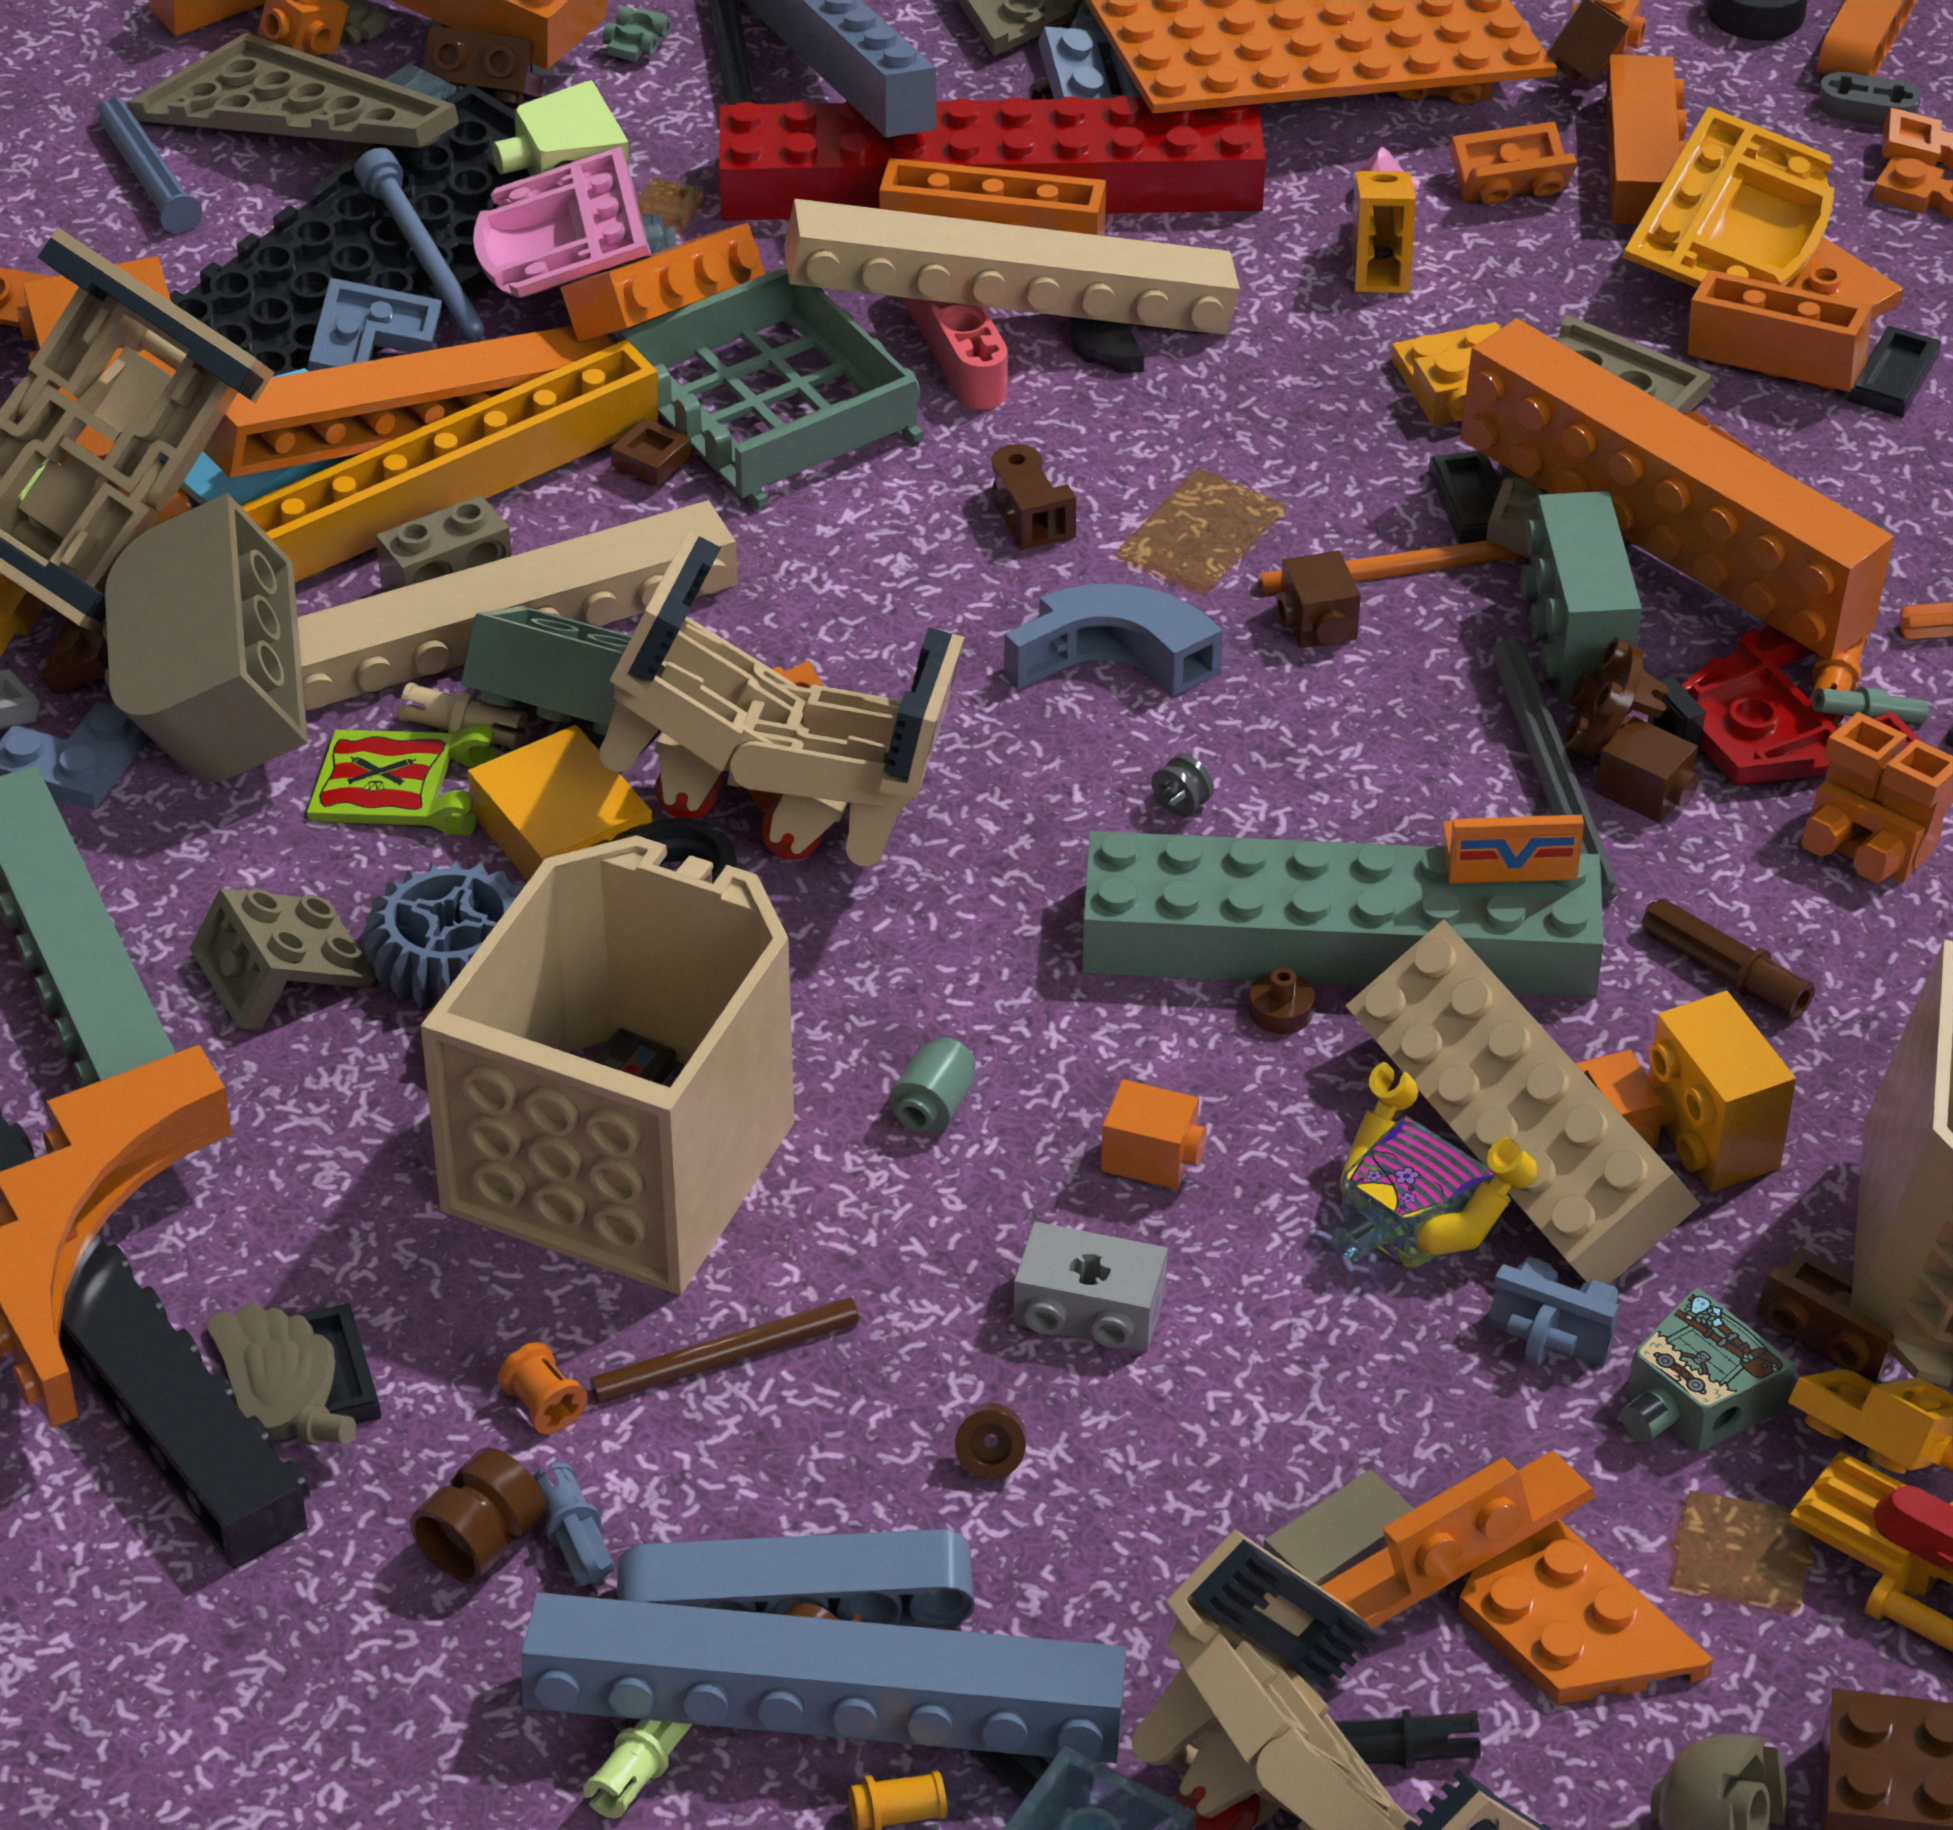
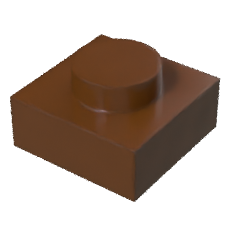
[610,418,692,486]

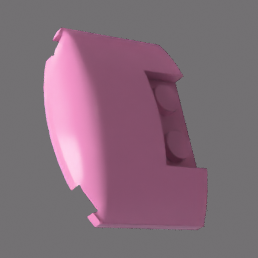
[473,146,651,298]

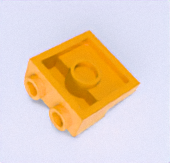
[1391,322,1501,426]

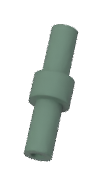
[1811,686,1929,724]

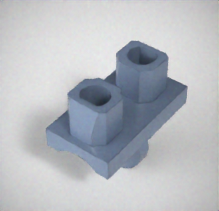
[1487,1257,1620,1367]

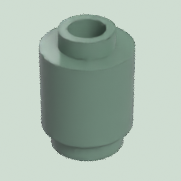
[889,1037,975,1134]

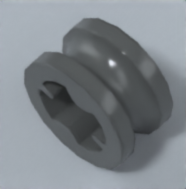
[1151,754,1214,817]

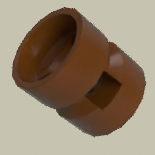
[410,1447,546,1584]

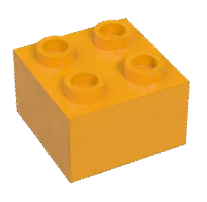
[1648,990,1796,1193]

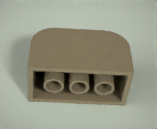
[103,493,308,782]

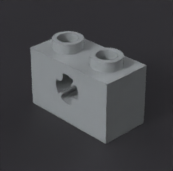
[1014,1222,1168,1352]

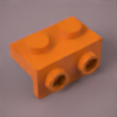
[1448,121,1577,204]

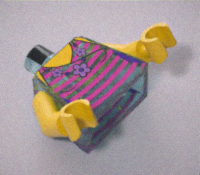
[1332,1062,1538,1268]

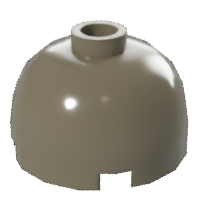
[1650,1733,1787,1830]

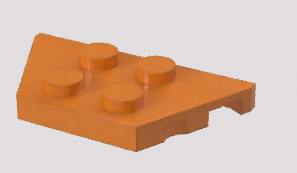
[1458,1519,1714,1705]

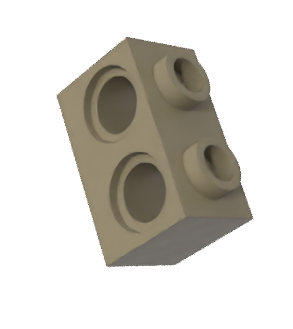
[376,495,512,592]

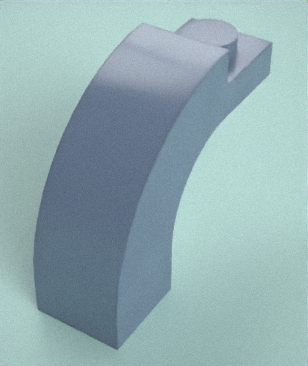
[1004,583,1223,697]

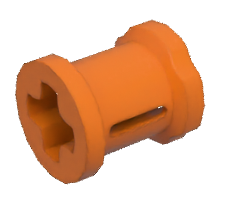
[497,1342,588,1435]

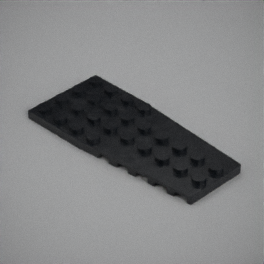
[169,83,531,377]

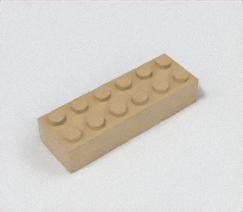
[1345,919,1701,1285]

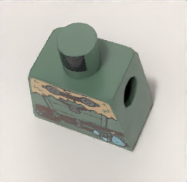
[1621,1287,1796,1452]

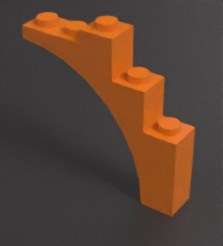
[0,1044,232,1428]

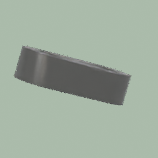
[1818,72,1921,126]

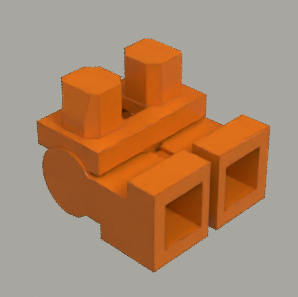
[1801,712,1953,884]

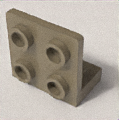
[189,888,376,1030]

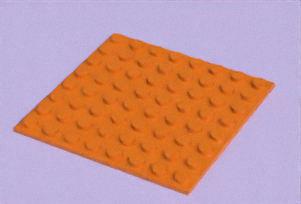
[1085,0,1557,114]

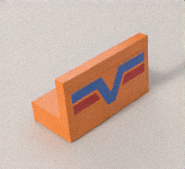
[1441,815,1584,884]

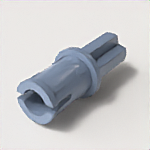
[533,1463,614,1588]

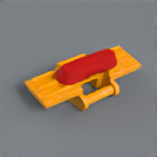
[1789,1451,1953,1652]

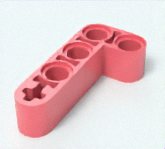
[902,297,1008,410]

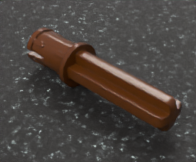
[1641,899,1815,1019]

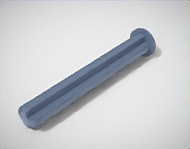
[96,97,202,234]

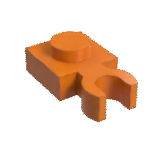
[1882,107,1953,171]
[1873,155,1953,218]

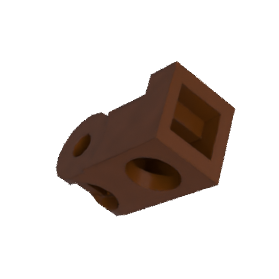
[991,444,1076,550]

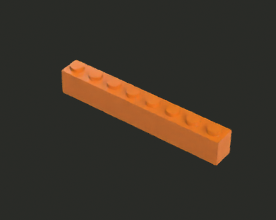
[203,325,616,478]

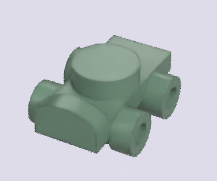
[602,6,672,62]

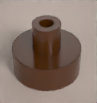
[1249,967,1315,1034]
[955,1403,1027,1479]

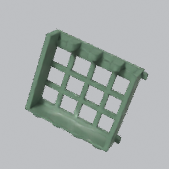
[620,266,923,510]

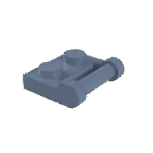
[1038,26,1142,99]

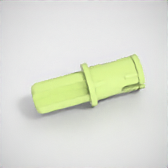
[583,1719,692,1819]

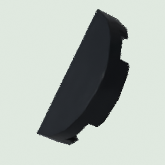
[1070,317,1144,373]

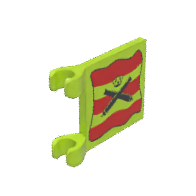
[307,724,498,836]

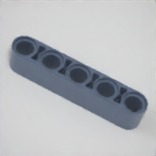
[616,1529,975,1627]

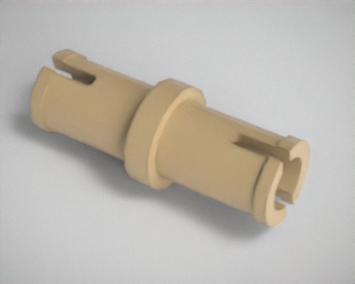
[398,682,527,750]

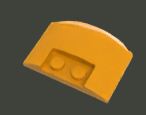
[1622,106,1834,288]

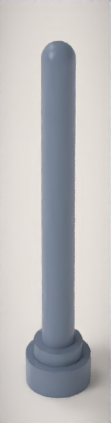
[354,148,484,340]

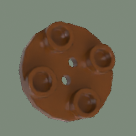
[1562,637,1669,758]

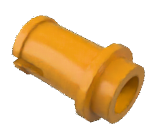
[848,1770,947,1830]

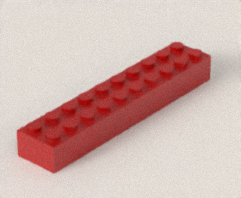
[719,95,1266,221]

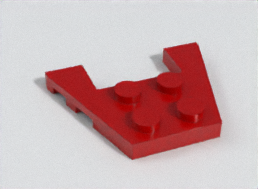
[1681,624,1923,786]

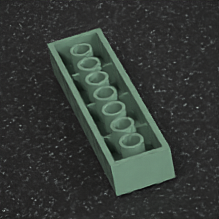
[1082,831,1604,997]

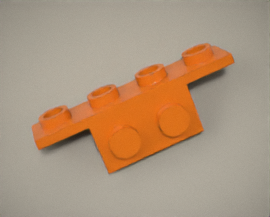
[1320,1452,1595,1629]

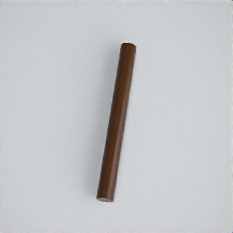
[590,1297,859,1404]

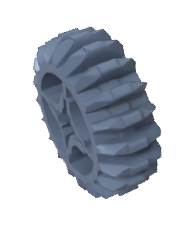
[364,860,522,1010]

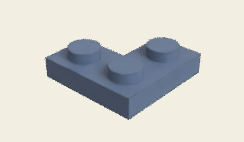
[308,278,442,372]
[0,702,149,811]

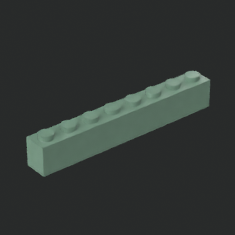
[0,765,175,1088]

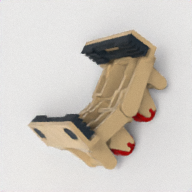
[599,530,965,867]

